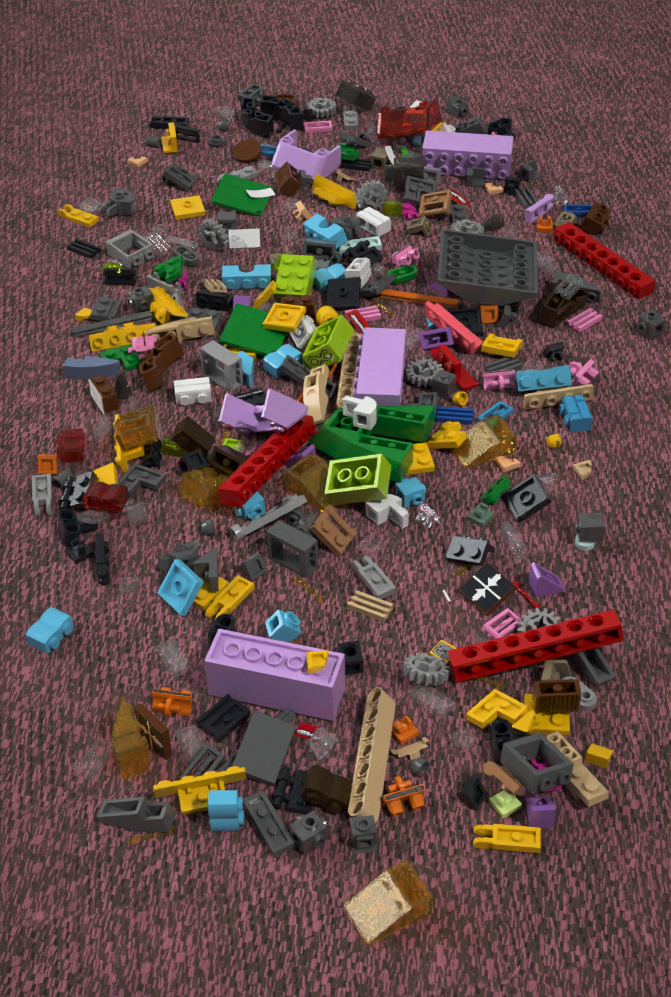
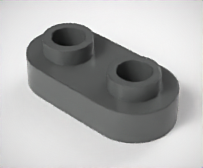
[174,245,199,266]

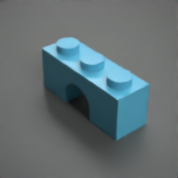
[303,214,348,249]
[222,264,271,289]
[516,365,572,391]

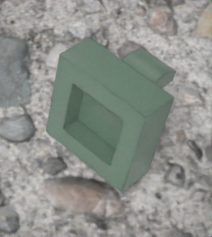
[467,502,494,528]

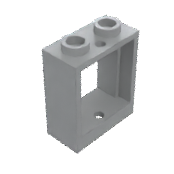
[106,229,155,268]
[200,340,244,392]

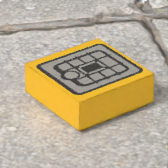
[429,640,456,665]

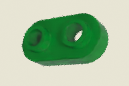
[387,265,417,284]
[481,475,511,505]

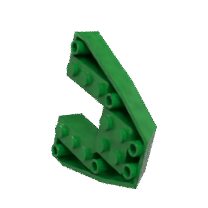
[308,405,435,482]

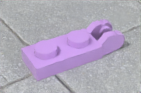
[525,194,554,224]

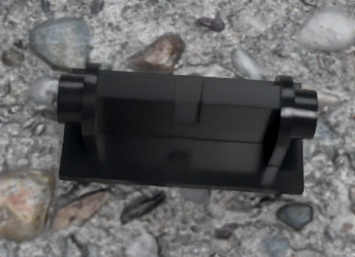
[103,268,137,284]
[143,432,162,468]

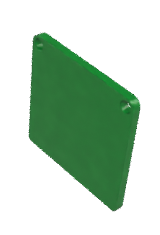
[211,174,273,216]
[220,303,287,356]

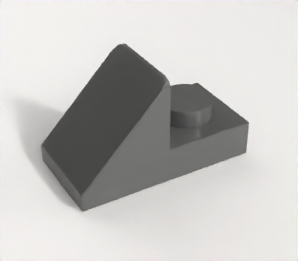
[193,548,219,592]

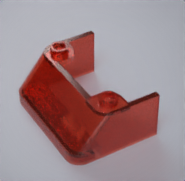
[376,98,442,139]

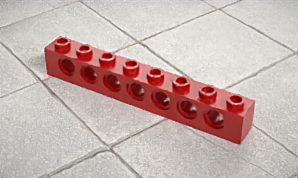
[553,222,655,299]
[218,415,316,508]
[448,609,624,683]

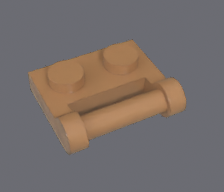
[419,190,452,218]
[310,504,358,556]
[483,761,532,798]

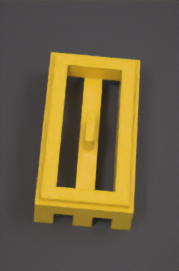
[252,280,277,309]

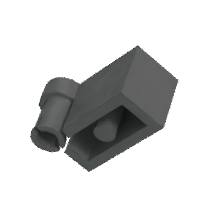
[303,238,341,265]

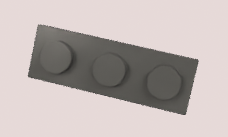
[243,790,295,857]

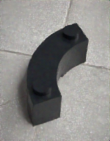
[260,95,303,130]
[241,97,274,138]

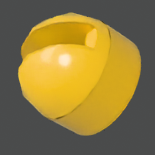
[452,391,468,406]
[545,434,562,449]

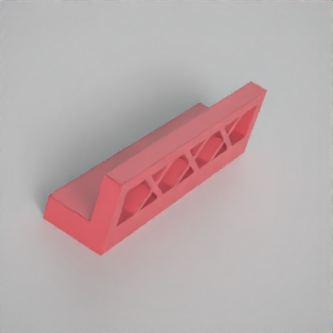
[425,301,483,355]

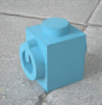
[396,477,426,508]
[234,492,265,521]
[265,609,301,642]

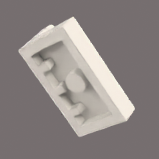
[289,315,316,349]

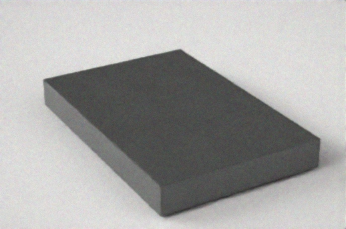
[232,710,296,786]

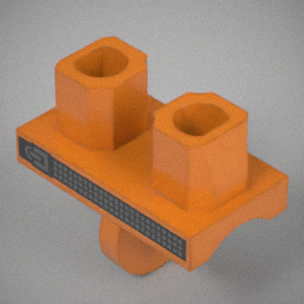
[152,687,192,717]
[381,776,425,817]

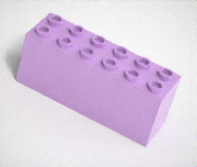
[422,131,514,179]
[353,327,406,406]
[204,629,345,721]

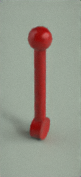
[512,581,540,610]

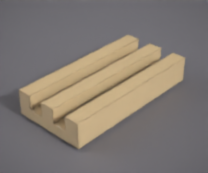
[203,279,227,293]
[347,590,393,622]

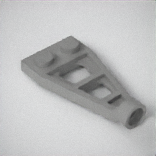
[230,494,307,541]

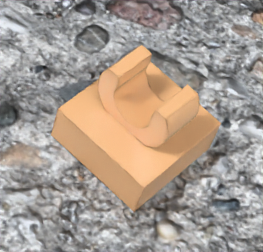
[293,201,312,221]

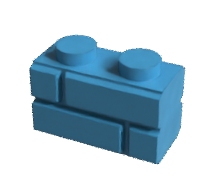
[559,395,593,432]

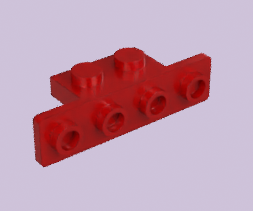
[430,344,478,391]

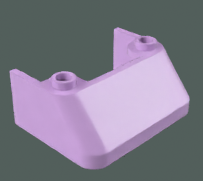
[272,130,341,183]
[219,389,309,435]

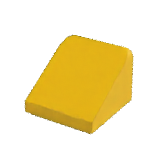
[512,710,537,735]
[585,743,613,769]

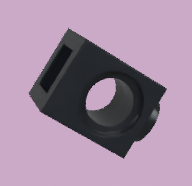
[177,449,208,479]
[338,641,364,675]

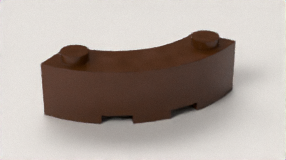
[139,332,184,391]

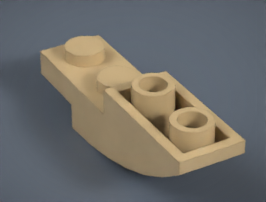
[145,316,215,343]
[303,364,329,425]
[545,731,609,807]

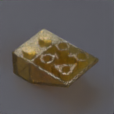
[114,405,158,452]
[450,414,516,469]
[285,452,339,511]
[178,466,231,509]
[111,695,151,781]
[343,859,433,946]

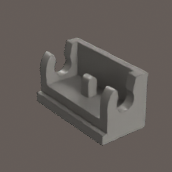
[146,272,183,296]

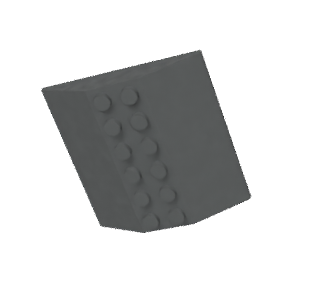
[437,229,538,306]

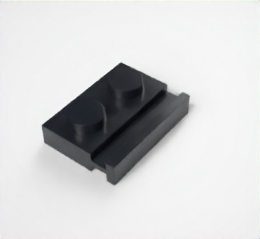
[197,694,251,742]

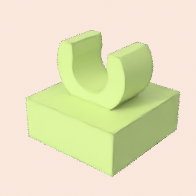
[489,790,522,819]

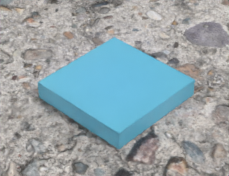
[157,559,204,616]

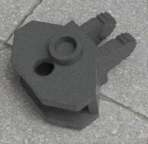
[100,189,136,216]
[330,216,362,240]
[157,541,202,572]

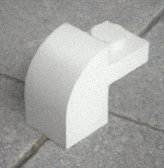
[343,396,377,430]
[366,494,409,529]

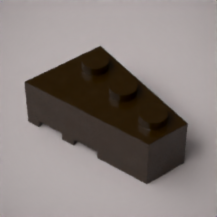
[538,279,590,327]

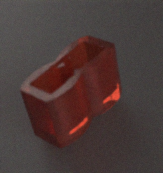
[56,428,85,463]
[83,481,129,513]

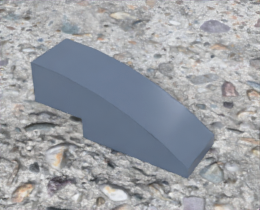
[63,356,121,380]

